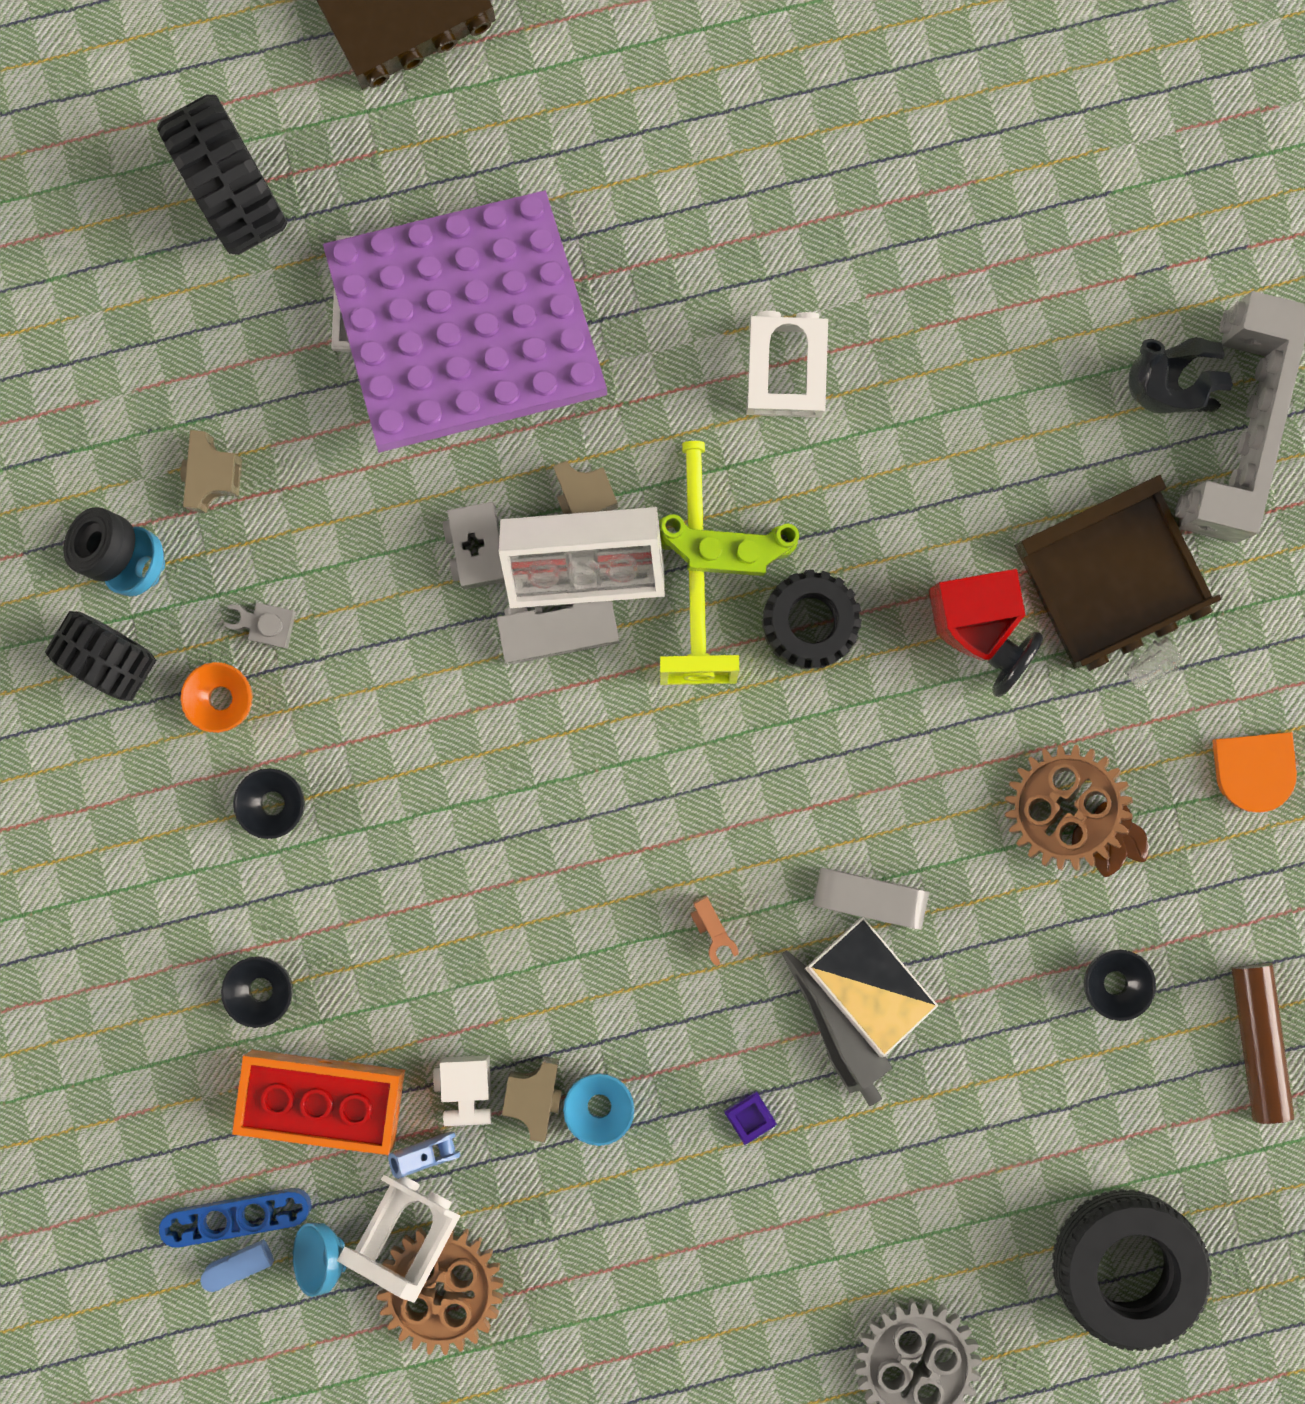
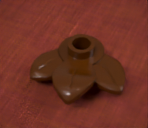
[1071,801,1149,877]

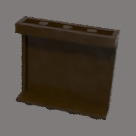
[316,0,496,90]
[1014,475,1222,671]

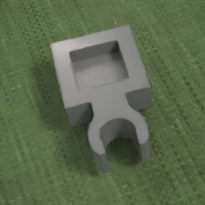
[224,602,296,649]

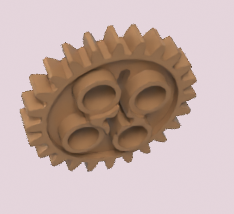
[1005,745,1133,871]
[376,1227,504,1355]

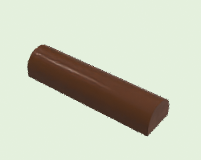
[1231,963,1295,1124]

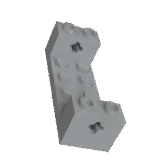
[1175,291,1305,543]

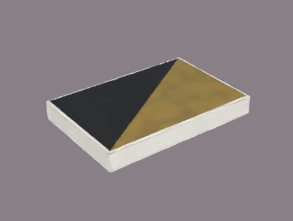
[805,917,938,1057]

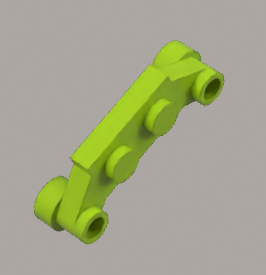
[659,514,799,576]

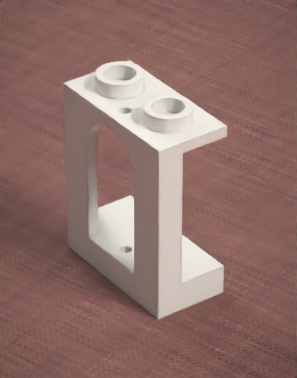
[746,311,828,418]
[337,1174,460,1303]

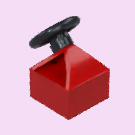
[928,569,1043,697]

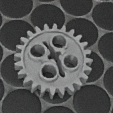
[854,1298,982,1404]

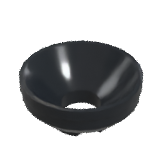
[233,768,305,839]
[1083,949,1156,1021]
[221,956,293,1028]

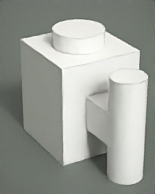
[433,1055,491,1127]

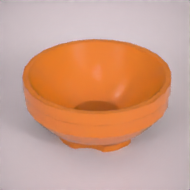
[180,662,253,733]

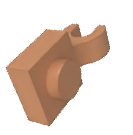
[690,895,739,966]

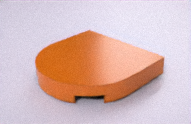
[1212,732,1297,812]

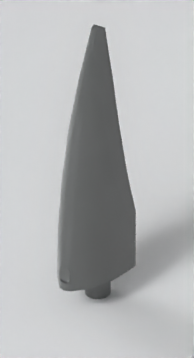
[782,950,892,1106]

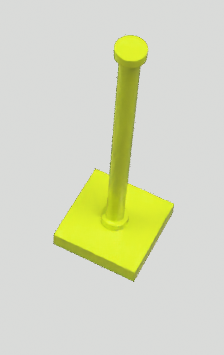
[660,441,740,685]

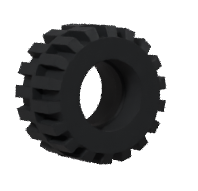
[762,570,862,670]
[45,611,156,701]

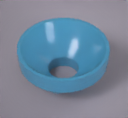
[105,527,165,597]
[563,1073,635,1146]
[293,1223,346,1297]

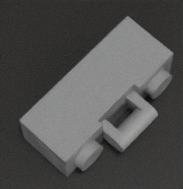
[496,601,620,665]

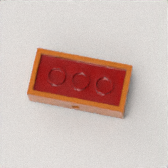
[232,1049,405,1155]

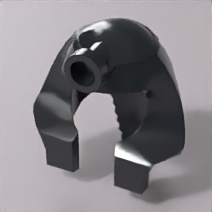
[1128,337,1233,414]

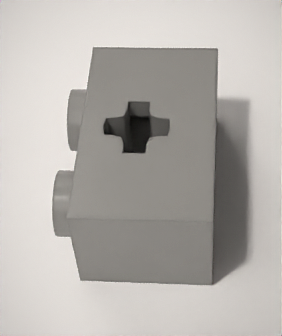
[442,502,505,590]

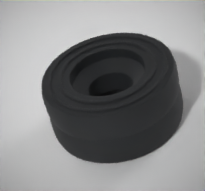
[63,507,135,581]

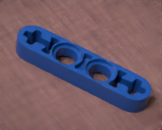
[159,1188,312,1248]

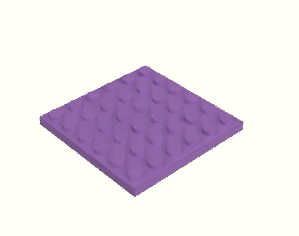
[323,190,607,453]

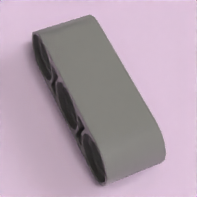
[812,867,930,930]

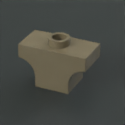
[180,430,242,513]
[553,461,618,514]
[502,1057,562,1142]

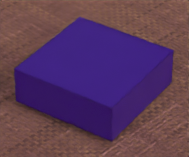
[724,1090,777,1145]

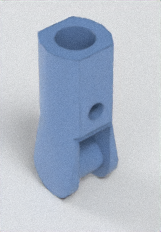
[388,1132,461,1179]
[200,1239,274,1292]

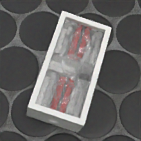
[499,507,665,608]

